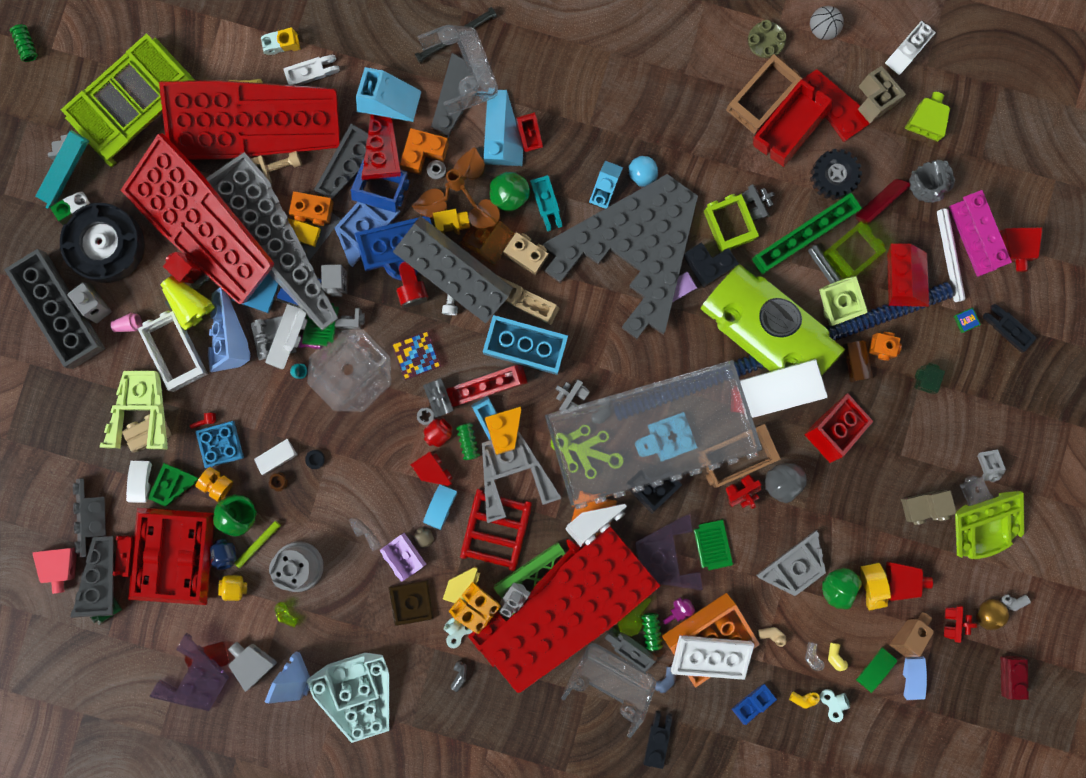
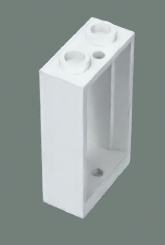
[138,311,208,392]

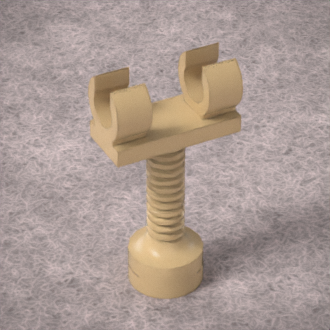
[251,151,302,183]

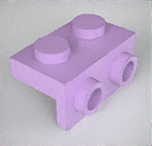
[380,533,427,582]

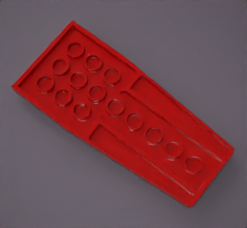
[159,80,340,159]
[121,133,274,304]
[482,527,660,693]

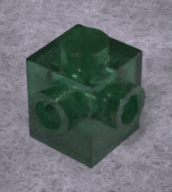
[914,363,945,394]

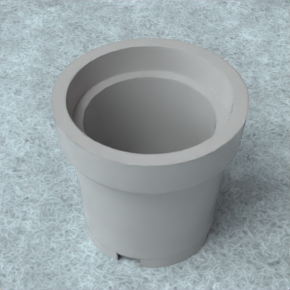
[269,541,323,592]

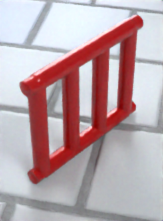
[460,489,532,572]

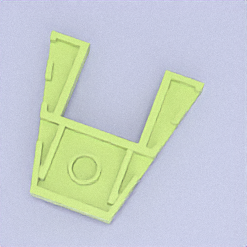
[100,371,168,450]

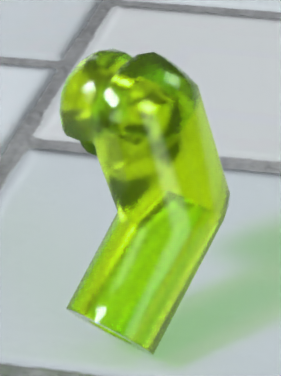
[274,602,298,628]

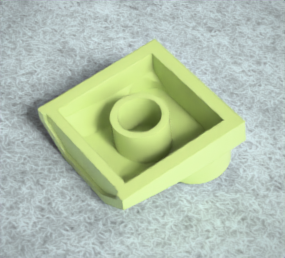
[819,276,868,326]

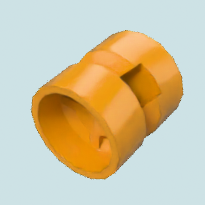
[195,466,233,502]

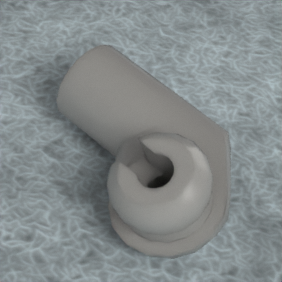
[1001,595,1031,611]

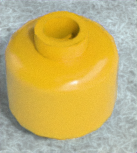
[218,575,247,601]

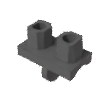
[742,184,775,220]
[423,378,454,418]

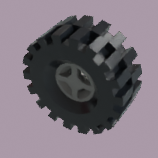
[810,149,862,200]

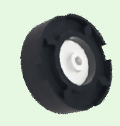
[60,203,145,283]

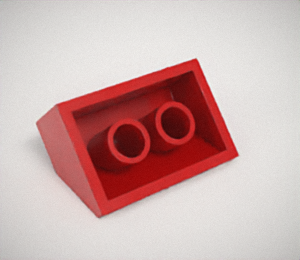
[887,244,929,307]

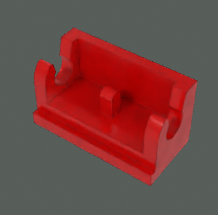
[113,535,134,577]

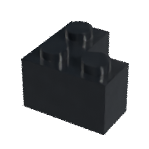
[683,242,739,288]
[625,470,682,514]

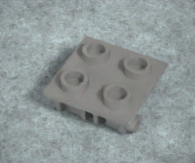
[251,316,297,360]

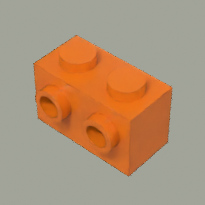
[289,191,334,226]

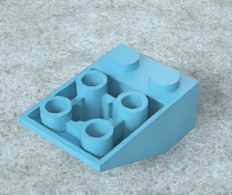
[356,67,421,122]

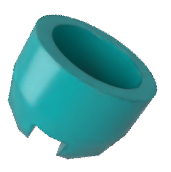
[290,363,307,379]

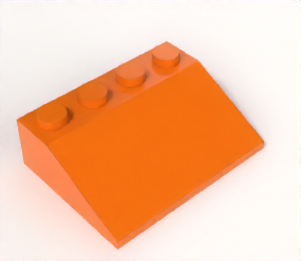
[662,593,760,688]

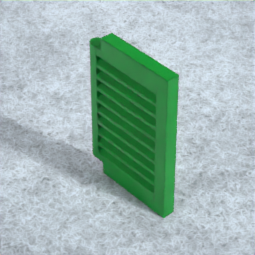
[302,303,339,346]
[694,520,733,570]

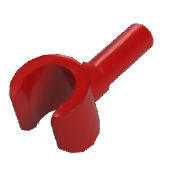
[190,413,216,429]

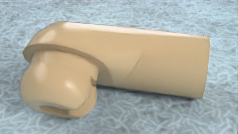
[758,627,787,647]

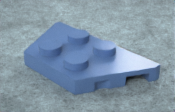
[335,202,401,267]

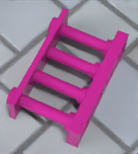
[949,190,1012,277]

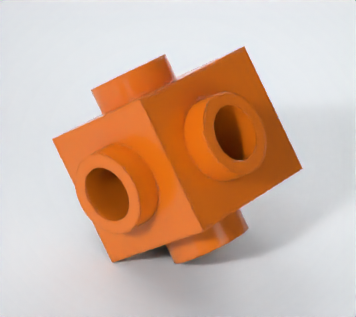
[869,332,902,361]

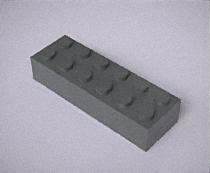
[393,216,512,323]
[4,249,106,369]

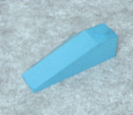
[484,89,523,166]

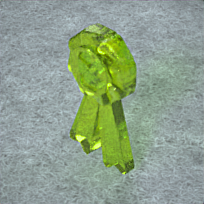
[618,598,651,637]

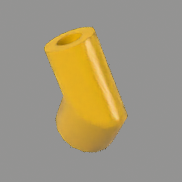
[789,691,820,709]

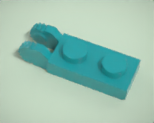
[530,175,563,231]

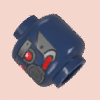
[210,539,237,570]

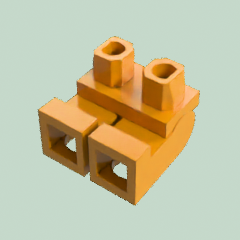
[449,582,501,634]

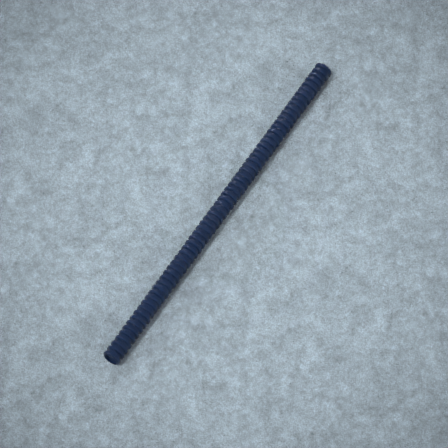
[614,282,953,421]

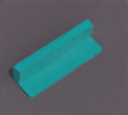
[35,130,89,209]

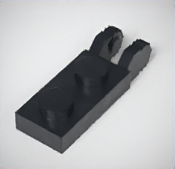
[983,304,1037,353]
[643,711,673,769]

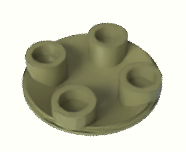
[748,20,786,58]

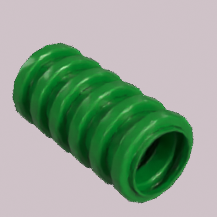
[10,24,38,62]
[456,423,480,461]
[641,613,663,651]

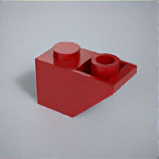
[410,451,453,486]

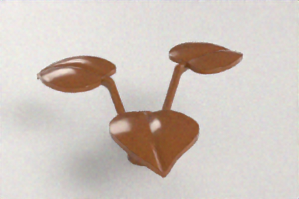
[412,147,500,228]

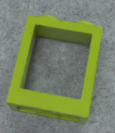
[704,194,759,253]

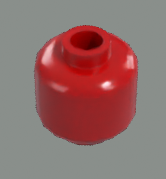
[423,419,452,447]

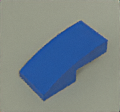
[732,684,777,725]

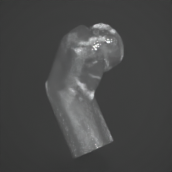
[805,642,824,671]

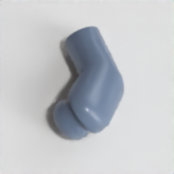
[654,666,676,693]

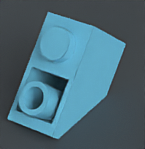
[589,161,623,209]

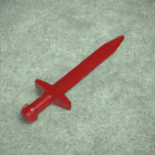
[528,539,585,599]

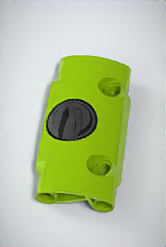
[701,264,845,376]

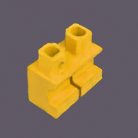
[433,209,470,235]

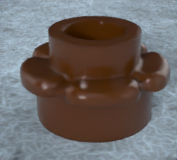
[269,472,288,492]

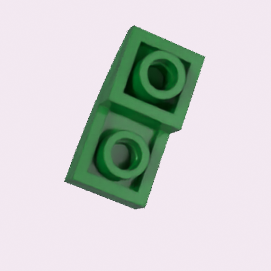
[856,648,898,693]

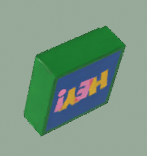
[953,308,981,333]

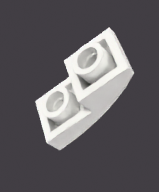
[127,461,152,503]

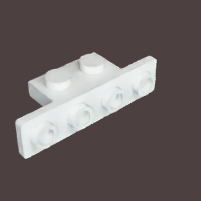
[265,302,308,369]

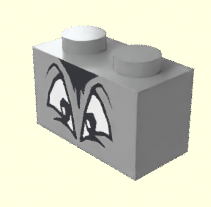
[321,265,347,297]

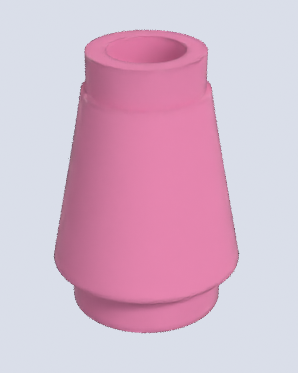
[111,313,142,332]

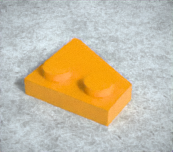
[485,407,521,455]

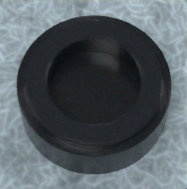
[305,450,326,469]

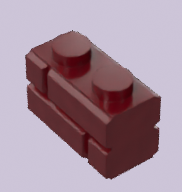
[1000,656,1029,700]

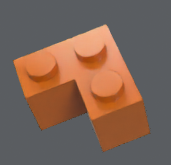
[400,128,449,175]

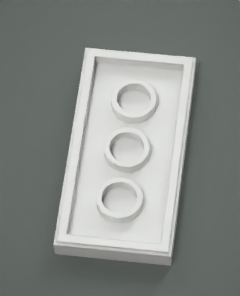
[739,359,828,418]
[671,635,754,680]

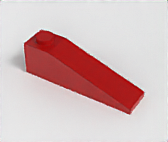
[446,365,528,407]

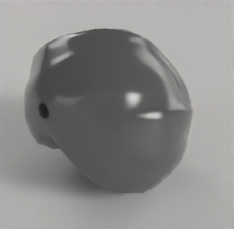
[765,463,807,503]

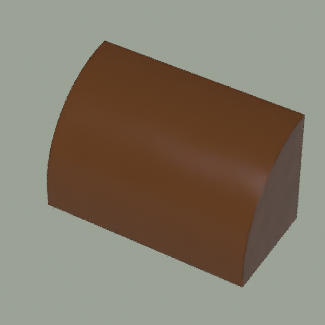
[843,340,873,382]

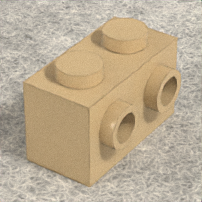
[503,232,548,276]

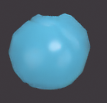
[629,156,658,187]

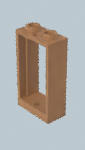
[726,54,802,134]
[698,424,781,488]

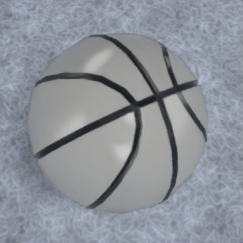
[810,6,844,40]

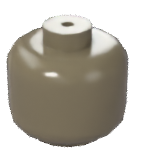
[413,527,434,548]

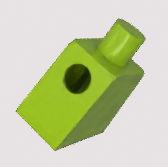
[905,92,950,141]

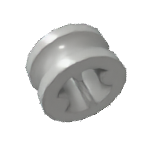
[417,408,435,425]

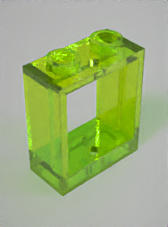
[823,221,886,279]

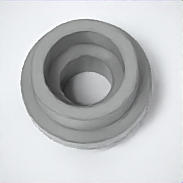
[427,160,446,179]

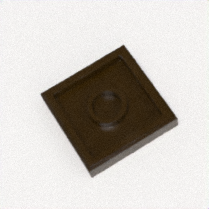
[389,580,434,626]

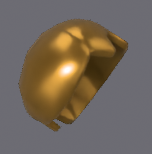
[976,599,1009,630]

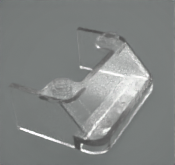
[418,25,498,116]
[561,643,656,738]

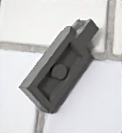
[605,627,658,672]

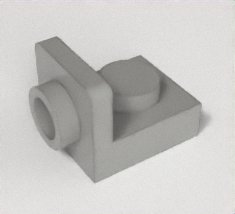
[335,308,365,330]
[977,449,1006,482]

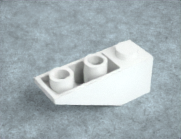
[885,21,936,75]
[566,504,627,547]

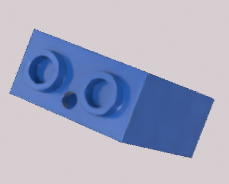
[351,159,410,213]

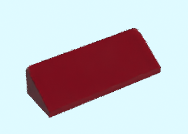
[855,179,910,226]

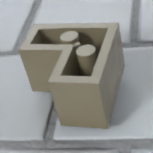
[858,66,906,123]
[901,490,956,525]

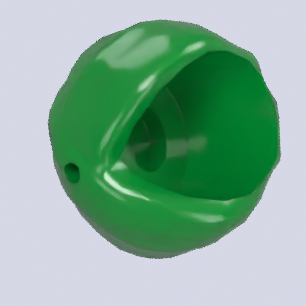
[489,172,530,211]
[213,495,257,536]
[822,568,862,610]

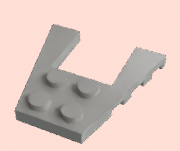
[482,431,561,523]

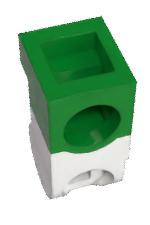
[50,192,91,225]

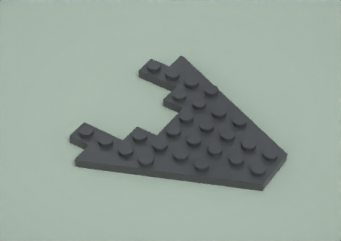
[542,174,698,339]

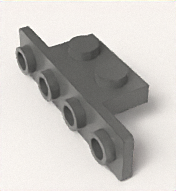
[73,479,106,557]

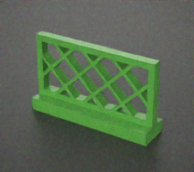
[494,542,565,615]

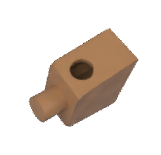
[890,612,934,657]

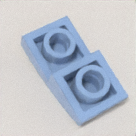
[903,657,927,700]

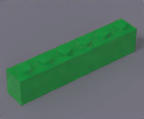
[751,193,862,275]

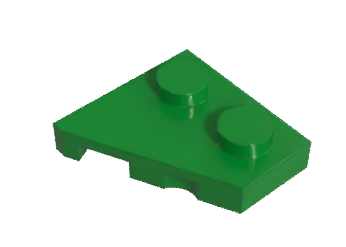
[148,463,199,506]

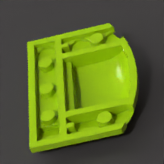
[955,491,1024,559]

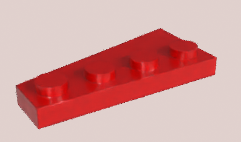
[802,69,874,142]
[362,114,401,180]

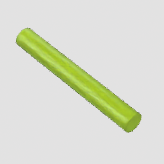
[234,521,281,568]

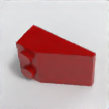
[804,393,873,463]

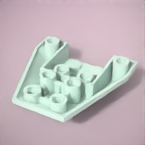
[307,653,389,743]

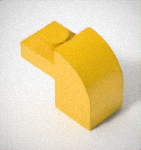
[861,563,891,610]

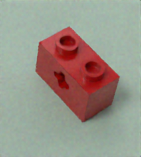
[163,252,204,283]

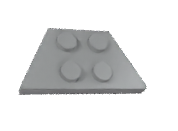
[756,531,826,596]

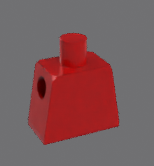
[999,228,1042,272]
[886,562,933,601]

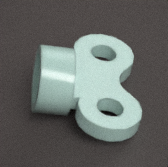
[444,618,473,648]
[820,689,850,722]

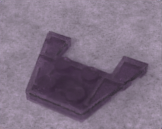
[635,514,703,590]
[149,633,229,711]

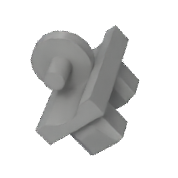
[555,380,590,416]
[499,582,531,618]

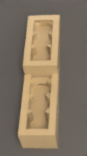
[497,275,560,325]

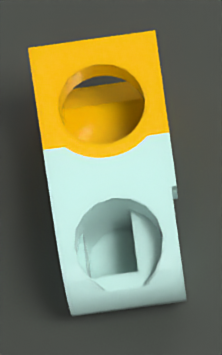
[261,27,300,55]

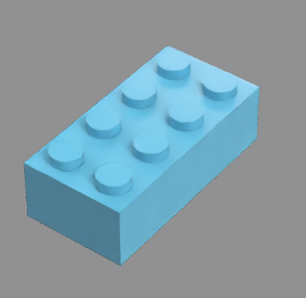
[483,315,568,375]

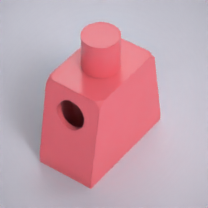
[33,548,77,594]

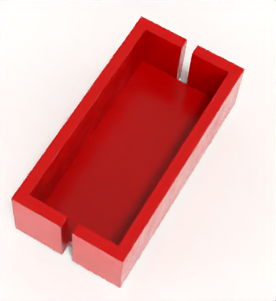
[753,79,832,167]

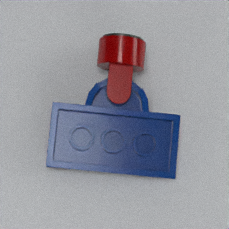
[354,216,431,307]

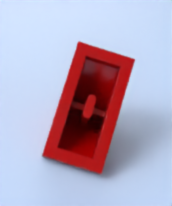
[516,113,543,152]

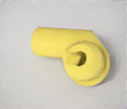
[828,642,848,671]

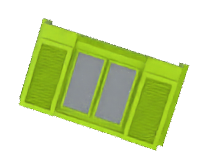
[61,33,195,168]

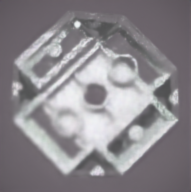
[307,329,391,412]

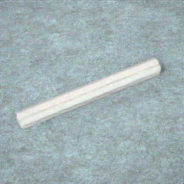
[937,209,965,302]

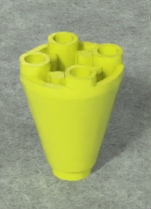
[161,276,215,331]

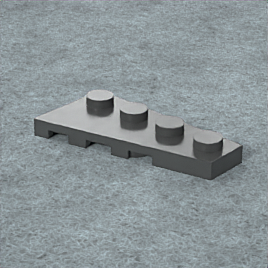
[431,53,485,137]
[314,124,368,199]
[70,536,114,618]

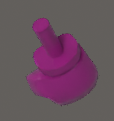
[663,598,695,625]

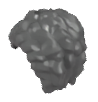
[909,160,955,203]

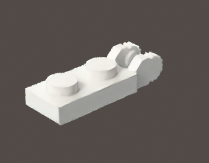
[283,54,340,86]

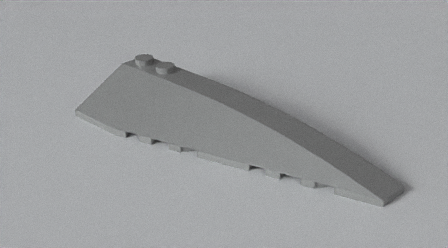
[206,152,338,331]

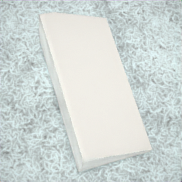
[254,439,297,475]

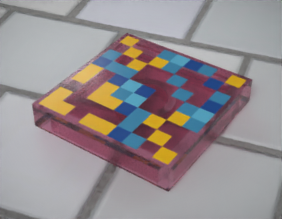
[392,331,441,381]

